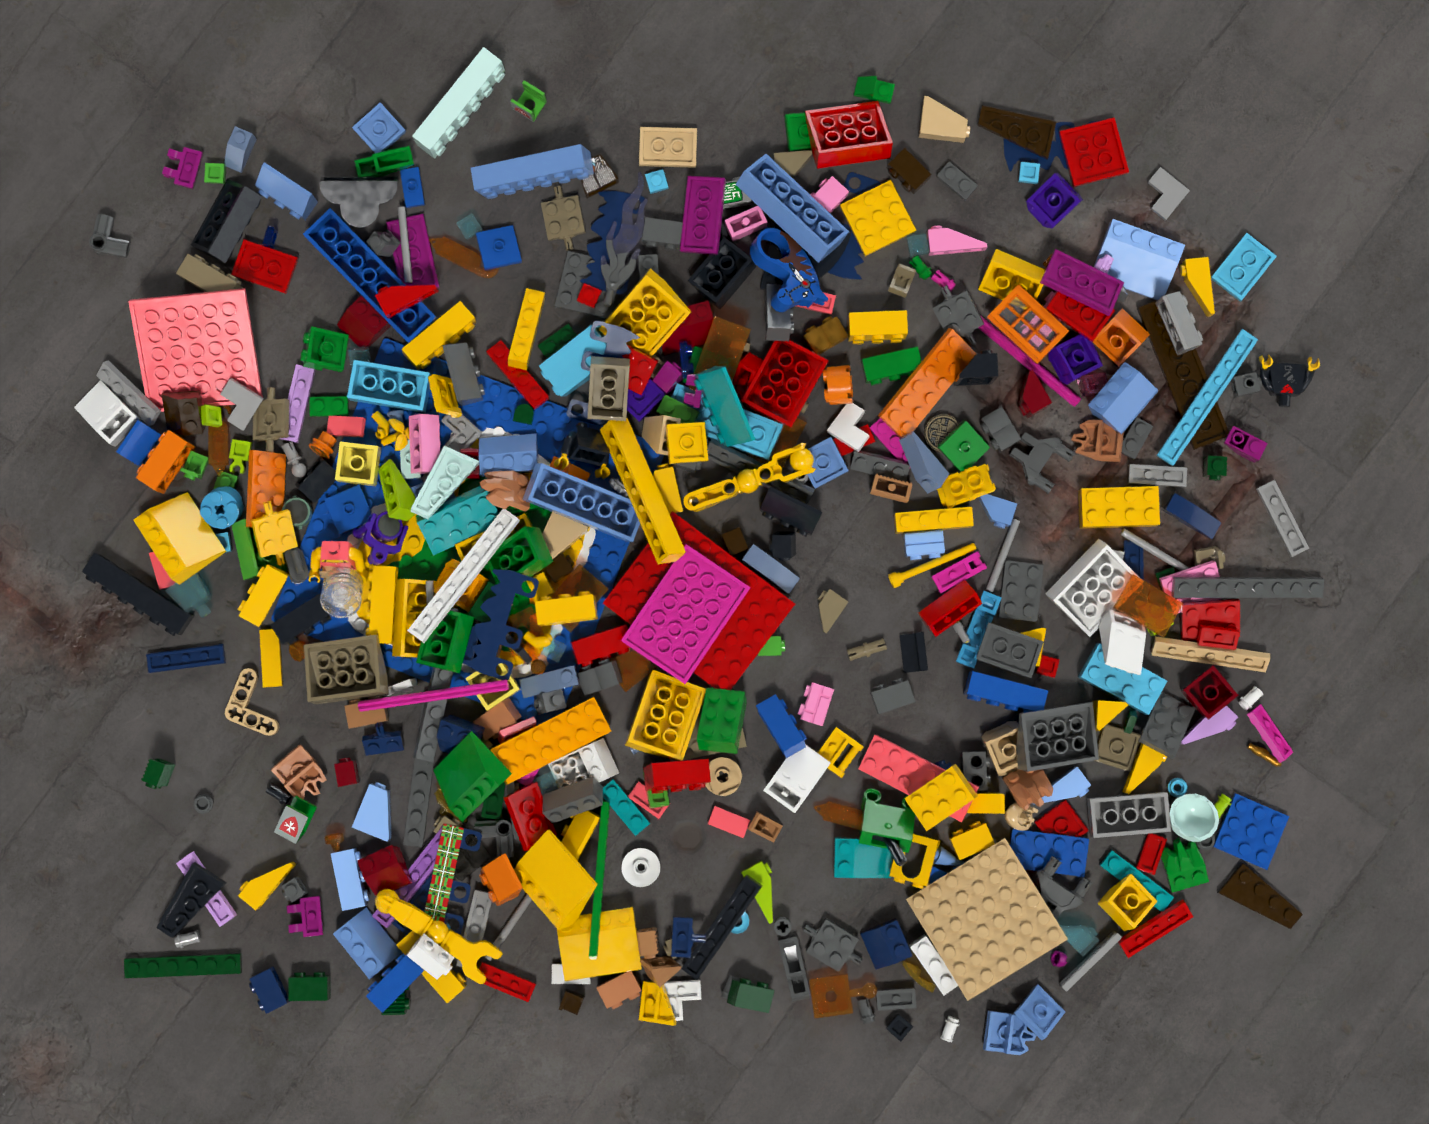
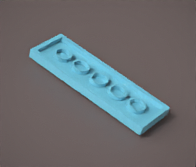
[671,383,783,461]

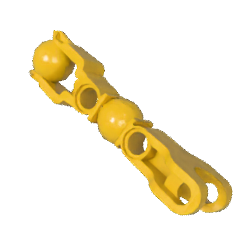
[683,443,816,512]
[375,889,503,984]

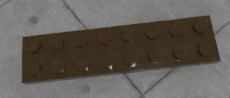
[1137,300,1229,450]

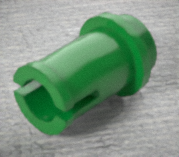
[909,255,932,280]

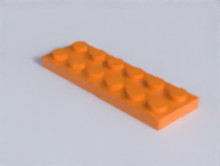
[878,328,976,438]

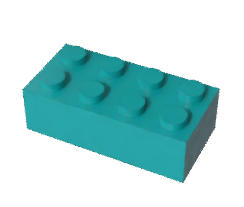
[416,485,500,555]

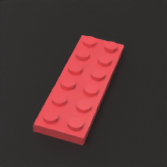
[858,734,979,822]

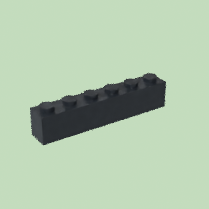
[82,552,194,636]

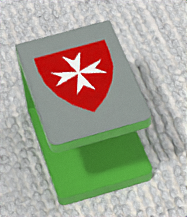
[510,80,547,122]

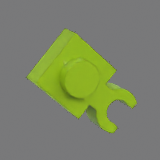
[229,439,252,474]

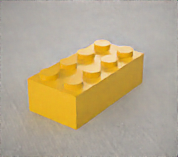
[1078,486,1160,529]

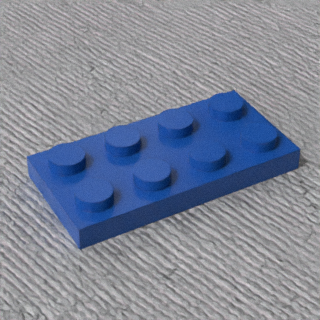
[1009,828,1089,877]

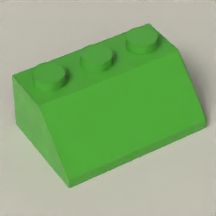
[231,519,288,580]

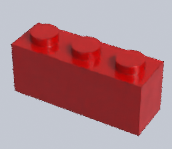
[918,580,982,637]
[570,624,631,667]

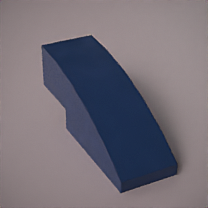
[1163,493,1221,540]

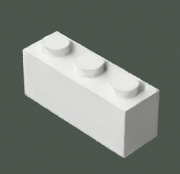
[909,934,958,995]

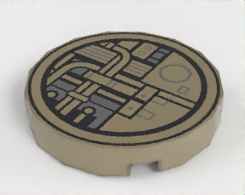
[924,415,960,453]

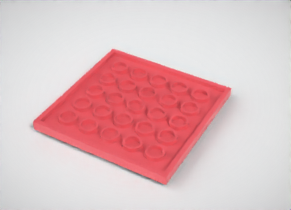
[128,288,263,412]

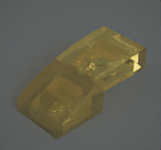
[901,960,936,993]

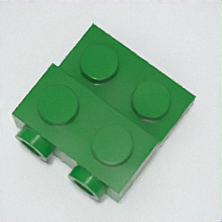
[300,326,349,372]

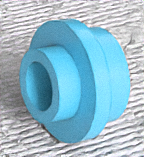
[1167,778,1187,797]

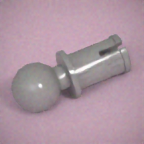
[282,442,307,477]

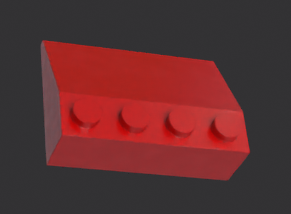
[805,101,893,169]
[741,340,829,428]

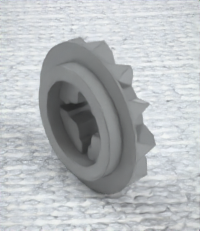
[609,478,630,499]

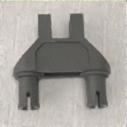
[1009,432,1075,494]
[1036,856,1093,920]

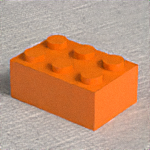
[136,430,196,494]

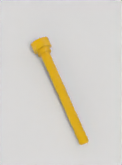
[888,543,976,588]

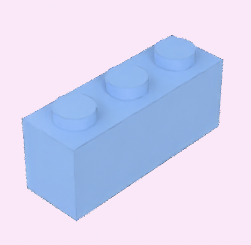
[331,848,370,911]

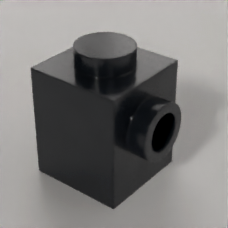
[770,531,796,561]

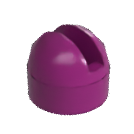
[1051,951,1068,967]

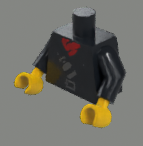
[1259,355,1320,407]
[554,422,610,479]

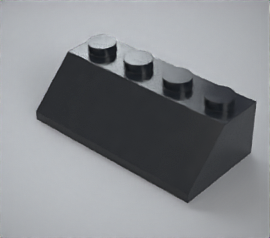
[191,179,262,263]

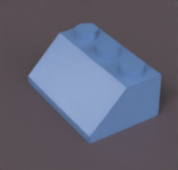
[255,162,318,221]
[1088,362,1158,434]
[479,434,539,477]
[333,907,403,979]

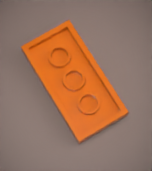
[246,450,286,528]

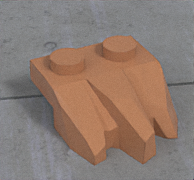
[1071,420,1124,462]
[479,471,530,512]
[271,743,327,799]
[1002,769,1053,810]

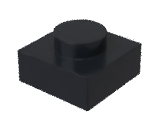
[886,1014,913,1042]

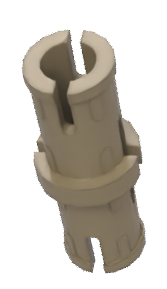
[847,638,887,661]

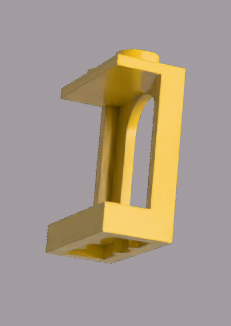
[889,834,940,889]

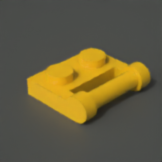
[428,374,462,418]
[818,727,864,778]

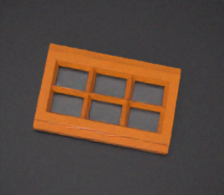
[987,284,1069,364]

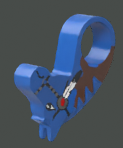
[750,228,828,312]

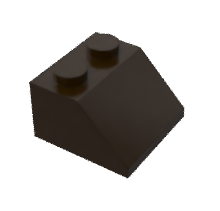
[161,390,206,436]

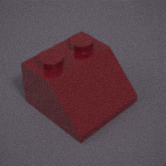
[337,296,391,352]
[1018,369,1052,419]
[1181,665,1239,720]
[357,845,412,896]

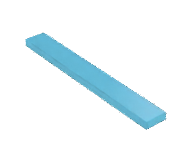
[1156,329,1258,466]

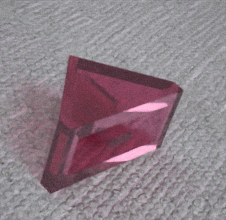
[1077,372,1108,398]

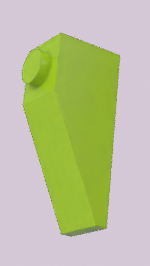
[379,459,416,521]
[741,860,773,924]

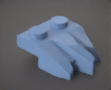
[983,1010,1037,1055]

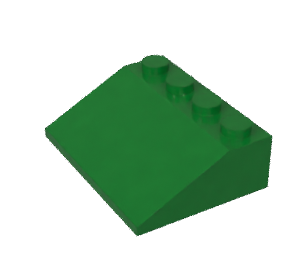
[433,731,512,822]

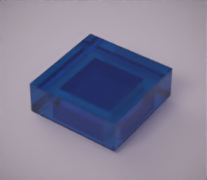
[262,226,278,249]

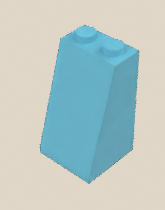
[539,325,607,397]

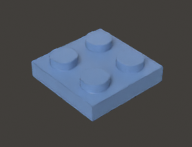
[352,103,406,154]
[807,437,849,489]
[1014,984,1065,1040]

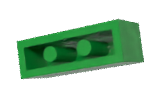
[861,347,921,386]

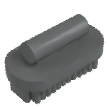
[284,547,309,584]

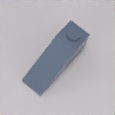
[899,431,950,494]
[519,666,580,698]

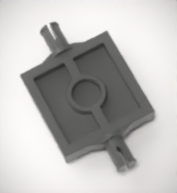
[932,285,985,346]
[802,918,863,972]

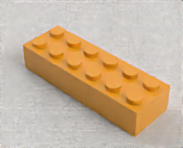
[490,697,611,785]

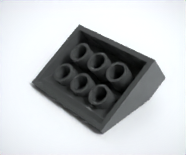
[1016,702,1099,772]

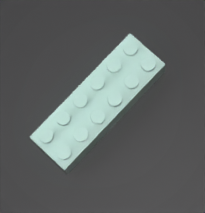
[412,47,505,159]

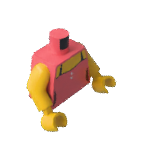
[308,541,369,583]

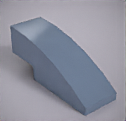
[742,544,800,594]

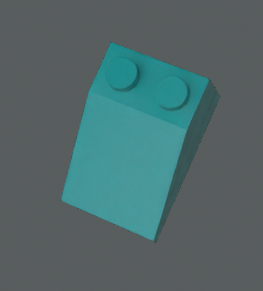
[833,837,892,878]

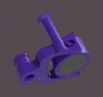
[353,511,408,566]

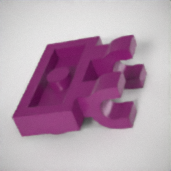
[162,147,203,190]
[287,896,324,937]

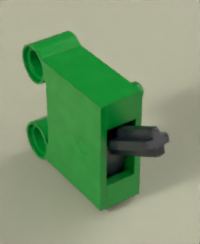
[859,788,916,866]

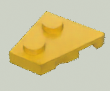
[639,981,676,1026]

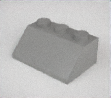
[1155,291,1203,356]

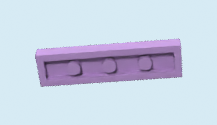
[281,364,316,443]
[176,851,237,927]

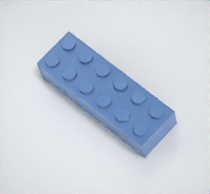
[471,144,594,199]
[735,154,849,263]
[522,463,640,542]

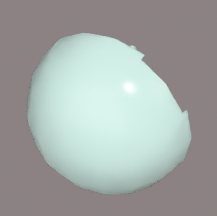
[1170,793,1219,842]

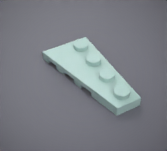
[411,446,479,519]

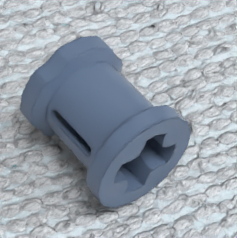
[387,410,407,433]

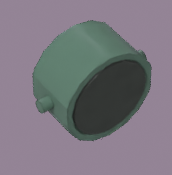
[282,495,313,530]

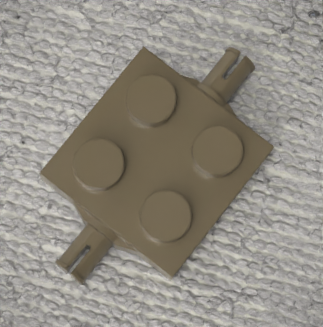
[541,186,586,251]
[253,387,289,452]

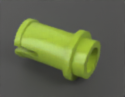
[1214,793,1232,819]

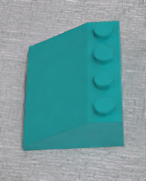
[694,366,755,447]

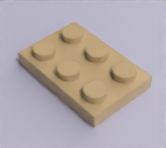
[639,127,697,168]

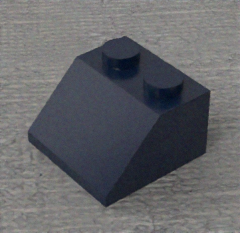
[437,715,485,754]
[860,918,912,969]

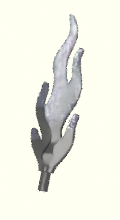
[601,172,648,306]

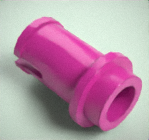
[931,270,956,292]

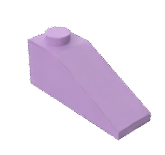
[1181,706,1238,744]

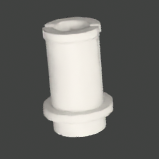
[1238,686,1263,711]
[940,1016,960,1042]

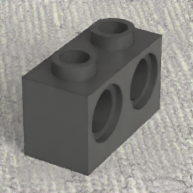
[961,751,991,791]

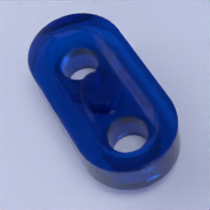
[679,341,694,379]

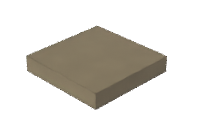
[1094,724,1140,772]

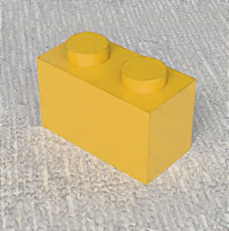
[949,821,995,860]

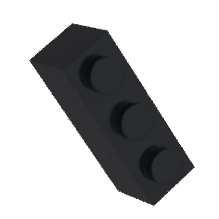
[270,594,334,646]

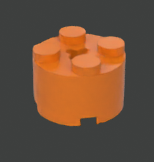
[823,365,853,405]

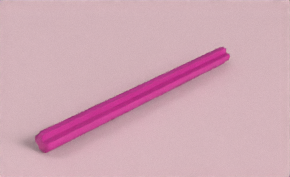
[978,316,1081,407]
[358,680,509,712]

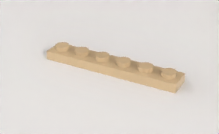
[1151,636,1270,673]

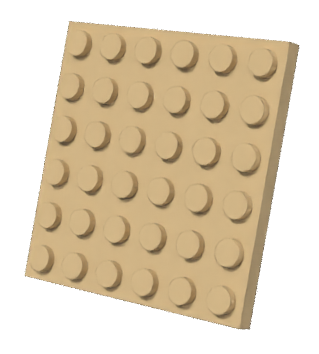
[906,838,1068,1001]

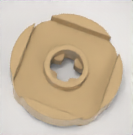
[705,757,742,796]

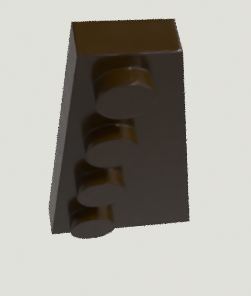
[977,105,1056,160]
[1217,863,1303,929]

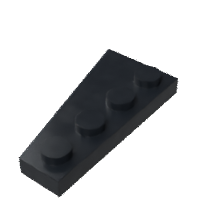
[156,862,226,938]

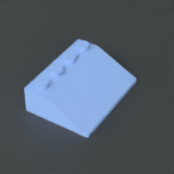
[1094,219,1185,300]

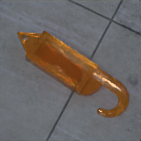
[429,236,499,278]
[208,405,232,477]
[813,801,863,830]

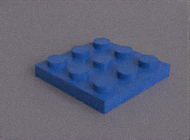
[1213,793,1289,870]

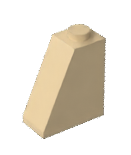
[919,96,970,143]
[642,415,681,456]
[542,512,589,559]

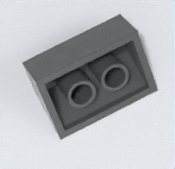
[443,343,485,406]

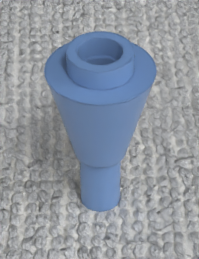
[933,846,965,867]

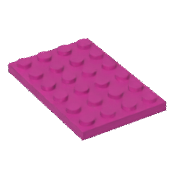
[621,544,750,684]

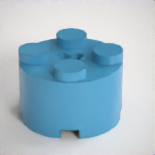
[200,486,244,529]

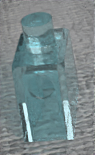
[165,571,212,618]

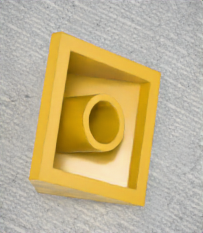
[1092,700,1128,731]

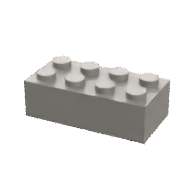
[1087,792,1171,838]

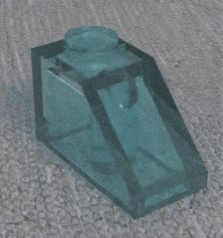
[1059,924,1099,957]

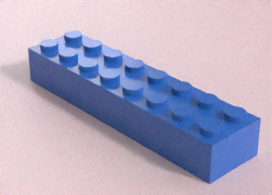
[303,208,438,343]

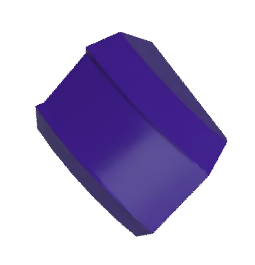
[1026,173,1083,229]
[1048,334,1103,385]

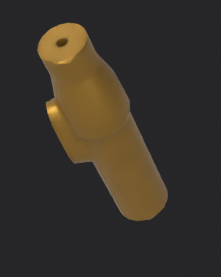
[1247,743,1282,767]

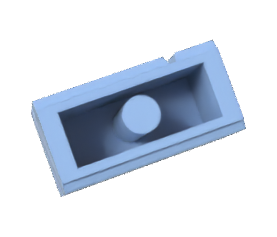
[903,530,945,560]

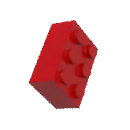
[643,759,711,794]

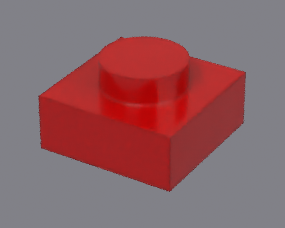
[576,283,602,309]

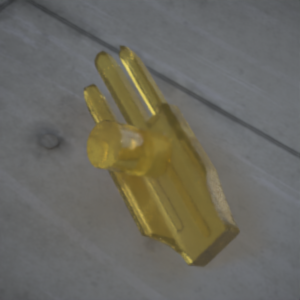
[434,788,468,823]

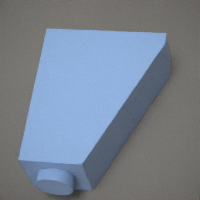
[352,782,392,842]

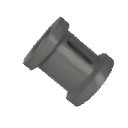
[774,917,791,936]

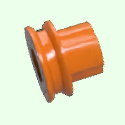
[309,431,337,459]

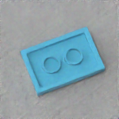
[1211,233,1277,302]

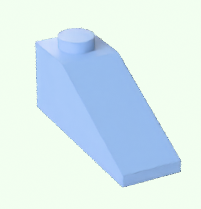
[1031,766,1091,805]

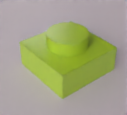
[201,405,222,428]

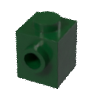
[1203,456,1227,481]

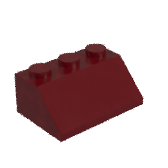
[661,300,719,356]

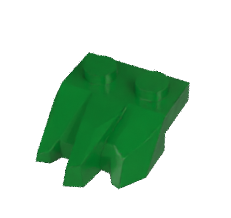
[1161,837,1209,893]

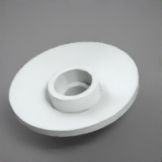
[622,848,660,887]

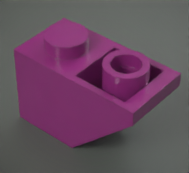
[653,361,682,395]
[1224,426,1268,463]

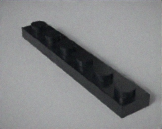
[682,874,763,980]

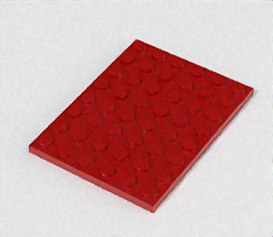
[603,511,795,690]

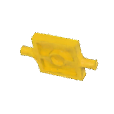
[251,501,298,565]

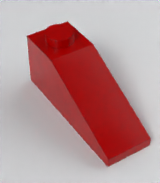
[375,285,439,319]

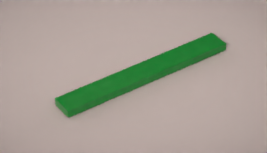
[589,802,610,960]

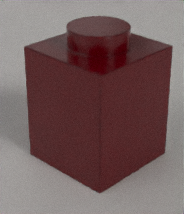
[334,757,360,787]

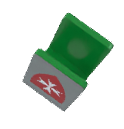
[274,796,317,844]

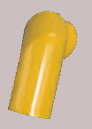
[371,411,390,439]
[523,631,553,648]

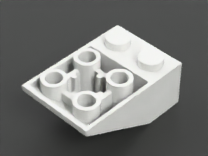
[74,380,142,447]
[1099,609,1146,675]
[548,738,619,789]
[763,744,831,813]

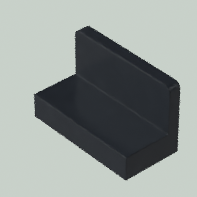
[295,457,336,503]
[899,632,928,673]

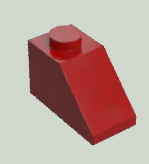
[732,352,763,399]

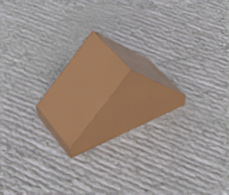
[748,811,783,843]
[640,956,682,987]

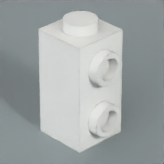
[407,934,454,979]

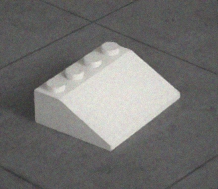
[1045,539,1143,637]

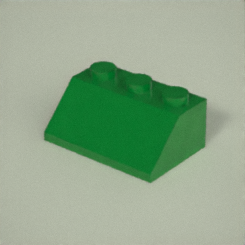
[416,611,474,674]

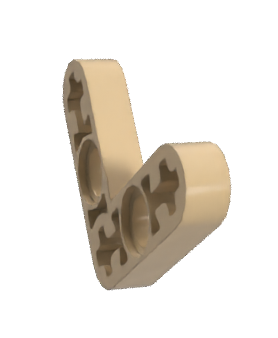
[225,668,279,736]

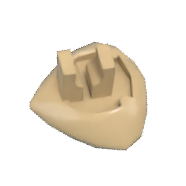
[1005,802,1038,831]

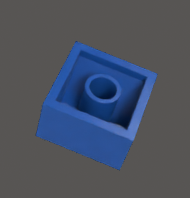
[116,420,162,466]

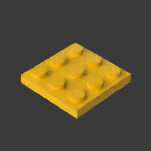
[840,180,916,256]

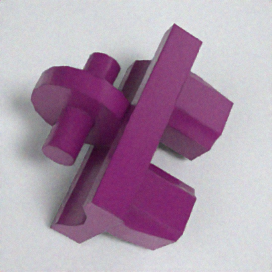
[684,374,702,408]

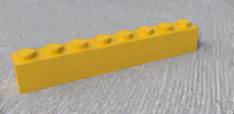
[600,418,686,564]

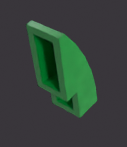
[354,146,414,177]

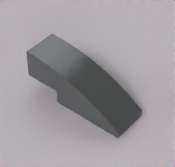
[778,936,811,1002]

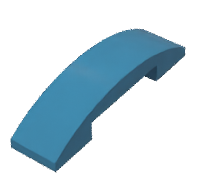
[956,591,1001,669]

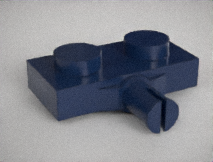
[362,722,404,756]
[671,917,706,958]

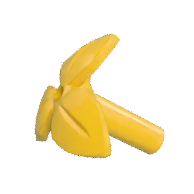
[381,419,410,451]

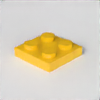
[665,422,708,464]

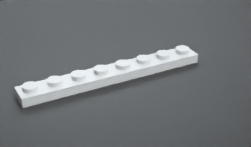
[407,509,520,643]

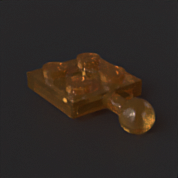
[506,606,546,675]
[809,974,877,1018]

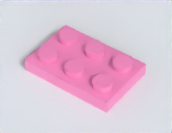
[1159,560,1221,615]

